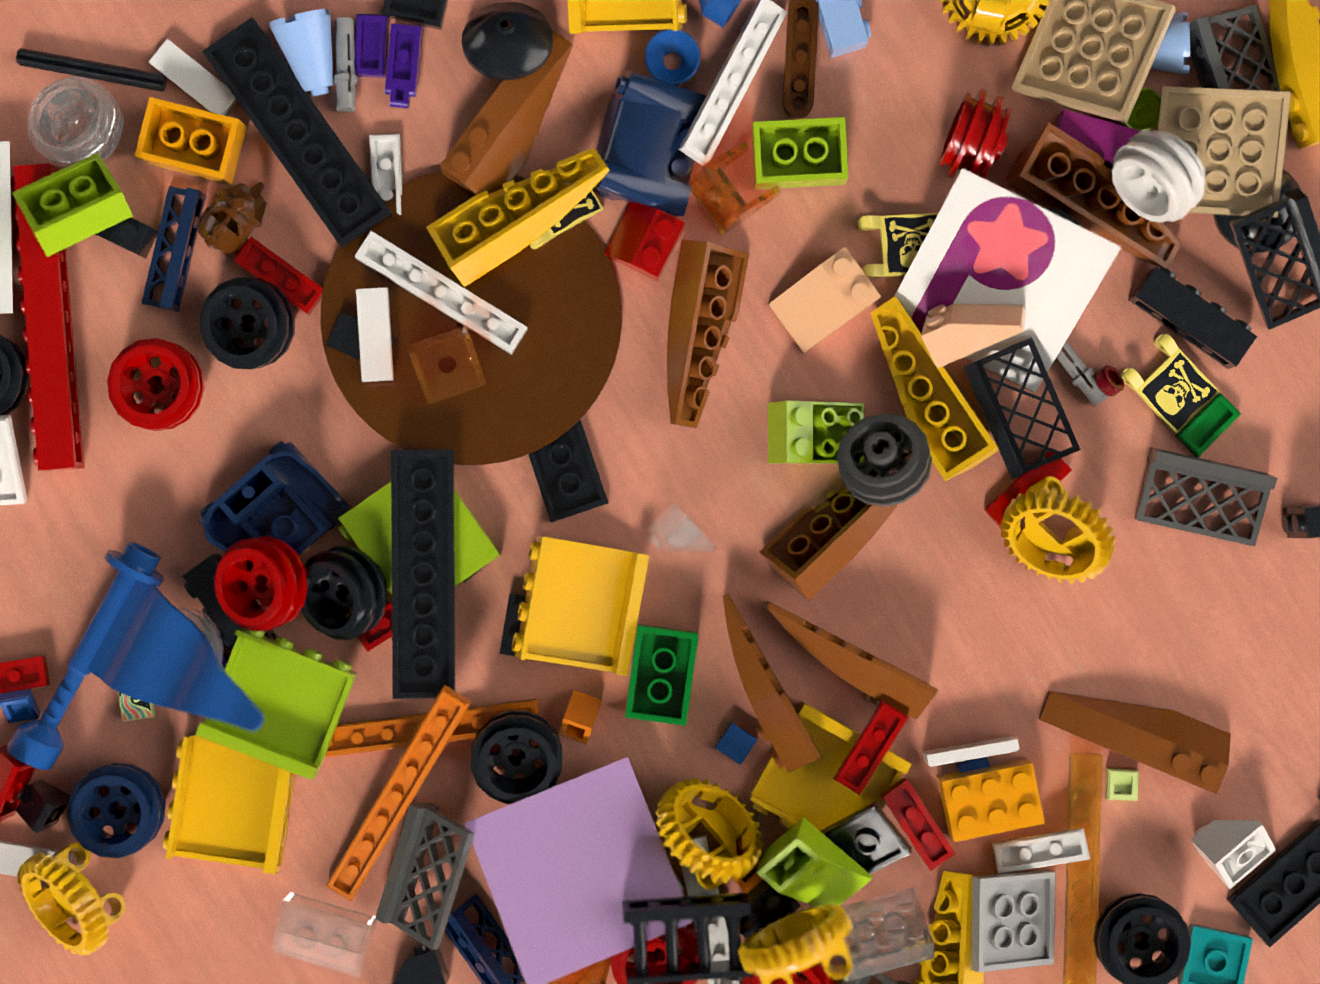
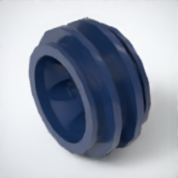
[67,763,166,858]

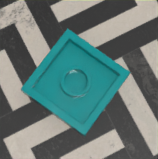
[1178,923,1253,984]

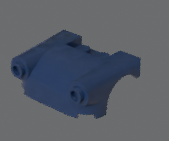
[594,70,707,217]
[199,441,352,570]

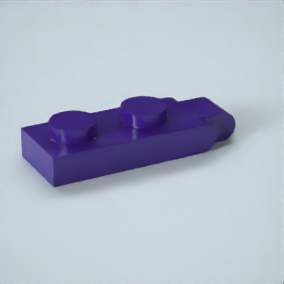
[385,24,423,109]

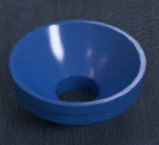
[645,29,700,85]

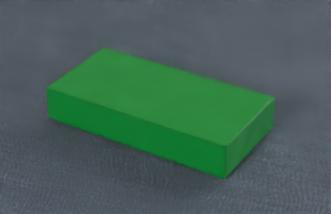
[1175,393,1241,457]

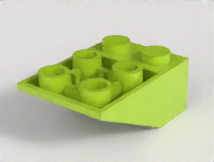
[767,401,864,464]
[757,817,873,907]

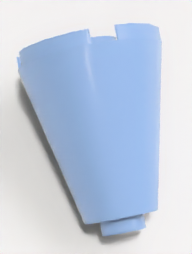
[269,9,334,97]
[1150,11,1190,74]

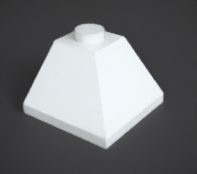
[1191,820,1276,889]

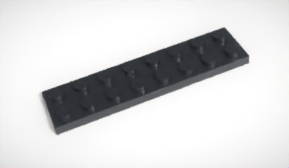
[202,17,392,249]
[391,449,456,699]

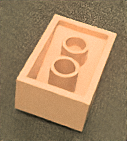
[768,247,881,353]
[921,304,1026,368]

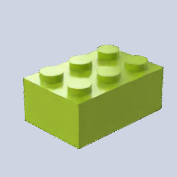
[751,117,849,190]
[12,152,133,257]

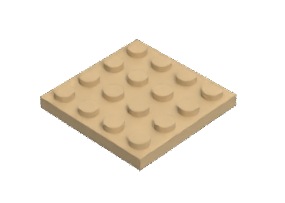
[1011,0,1176,123]
[1158,86,1291,218]

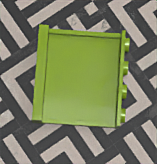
[338,482,501,603]
[195,628,358,780]

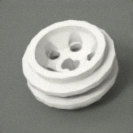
[1112,131,1205,222]

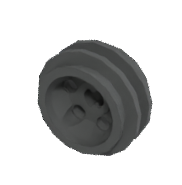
[836,413,932,507]

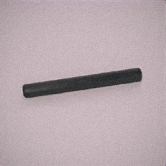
[16,48,167,92]

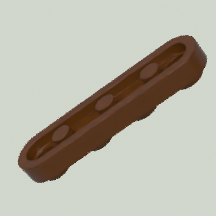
[783,0,818,119]

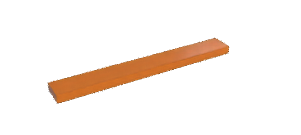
[326,685,472,902]
[325,699,539,758]

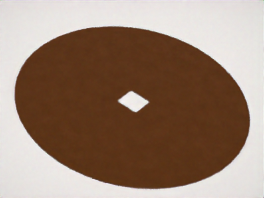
[320,171,622,465]

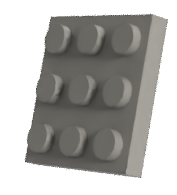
[971,870,1055,973]

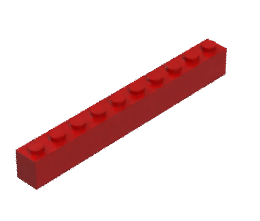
[10,163,84,472]

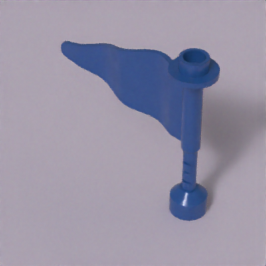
[7,541,264,770]

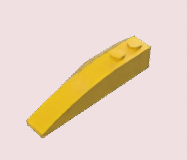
[1269,0,1320,150]
[426,148,609,287]
[870,296,999,482]
[913,870,984,984]

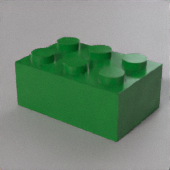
[625,624,699,726]

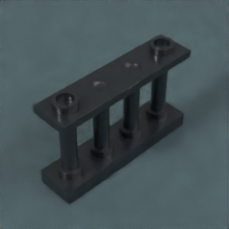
[622,892,753,984]

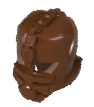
[197,182,267,255]

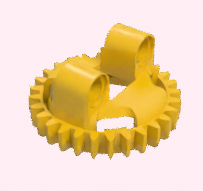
[939,0,1050,46]
[1000,476,1116,584]
[655,778,764,890]
[17,843,126,956]
[738,903,853,984]

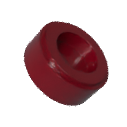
[1095,365,1124,397]

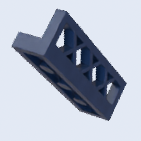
[141,186,206,312]
[445,893,526,984]

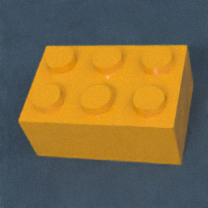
[134,97,247,185]
[936,758,1045,842]

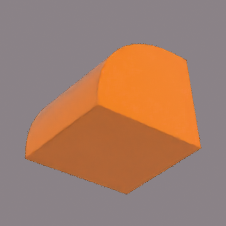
[558,690,602,745]

